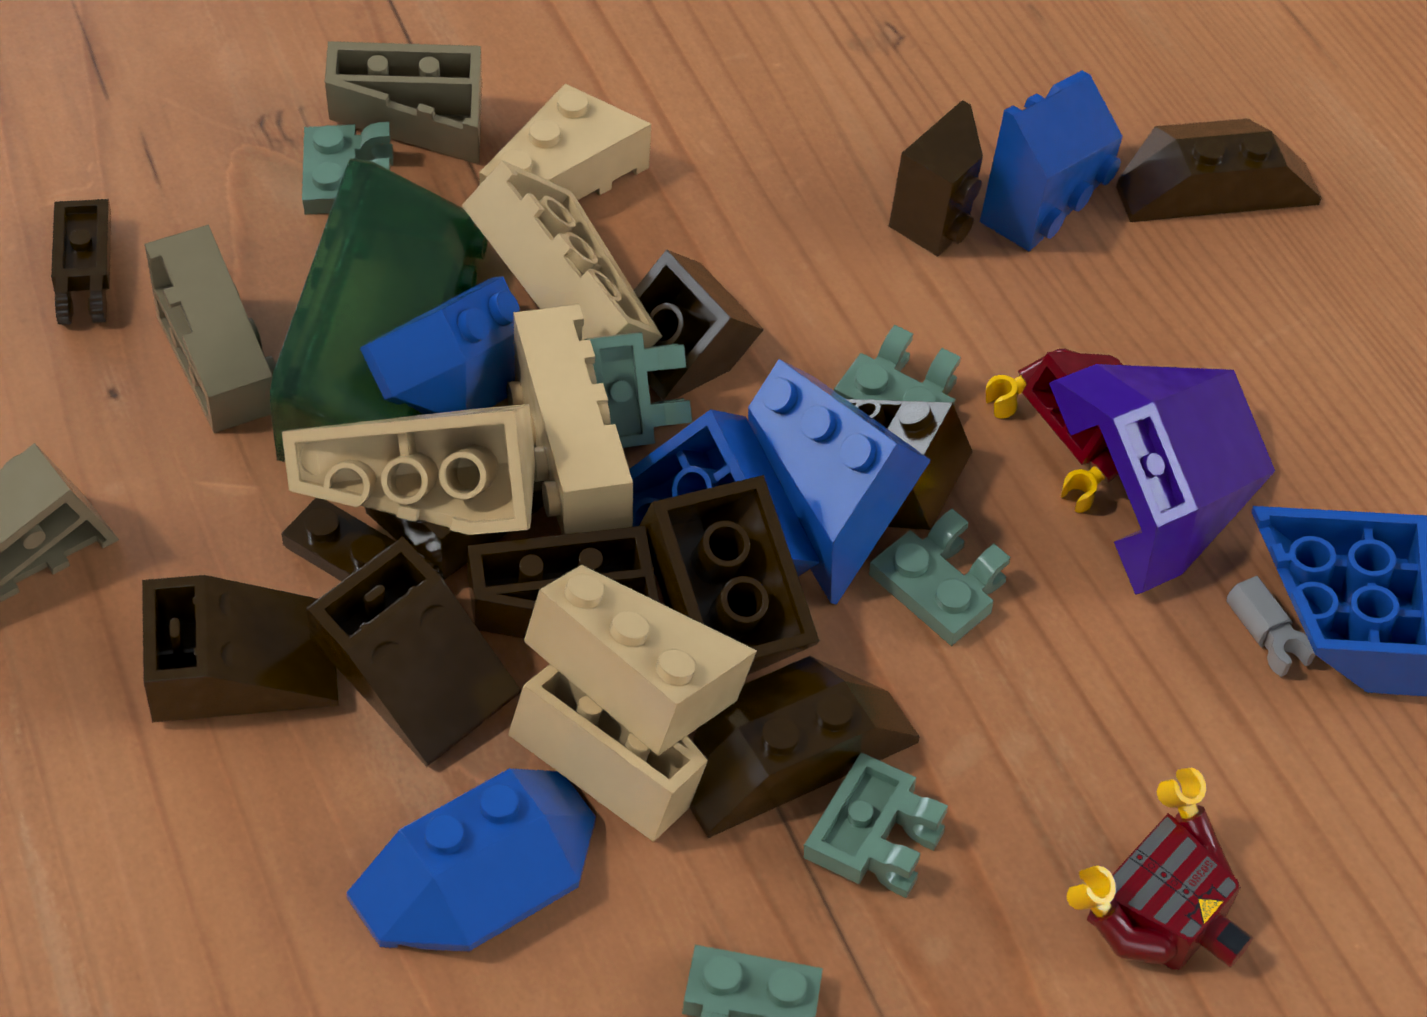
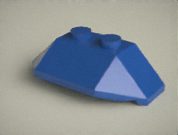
[360,276,520,414]
[346,768,596,952]

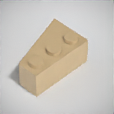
[524,565,757,756]
[508,664,708,842]

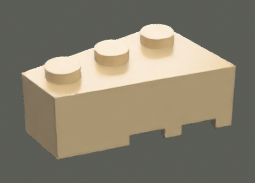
[479,84,651,200]

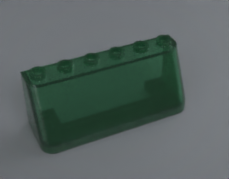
[270,158,488,462]

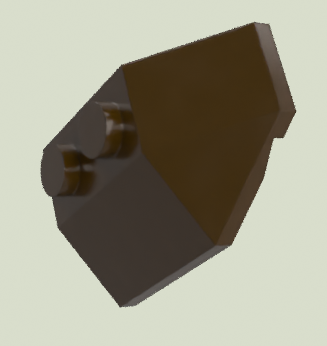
[1116,118,1322,222]
[689,656,920,838]

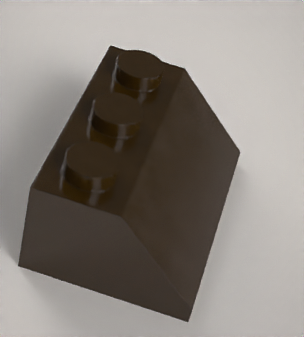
[640,475,820,675]

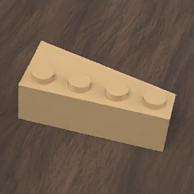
[461,160,662,348]
[507,304,633,535]

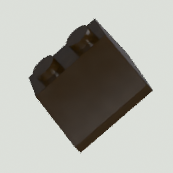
[889,100,983,257]
[634,249,764,401]

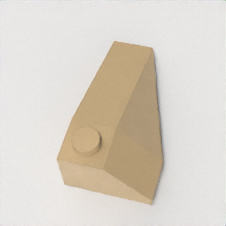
[282,404,536,535]

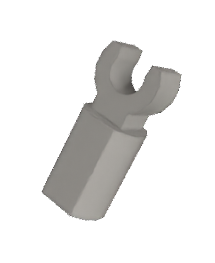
[1226,576,1315,677]

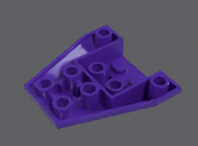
[1049,364,1275,595]

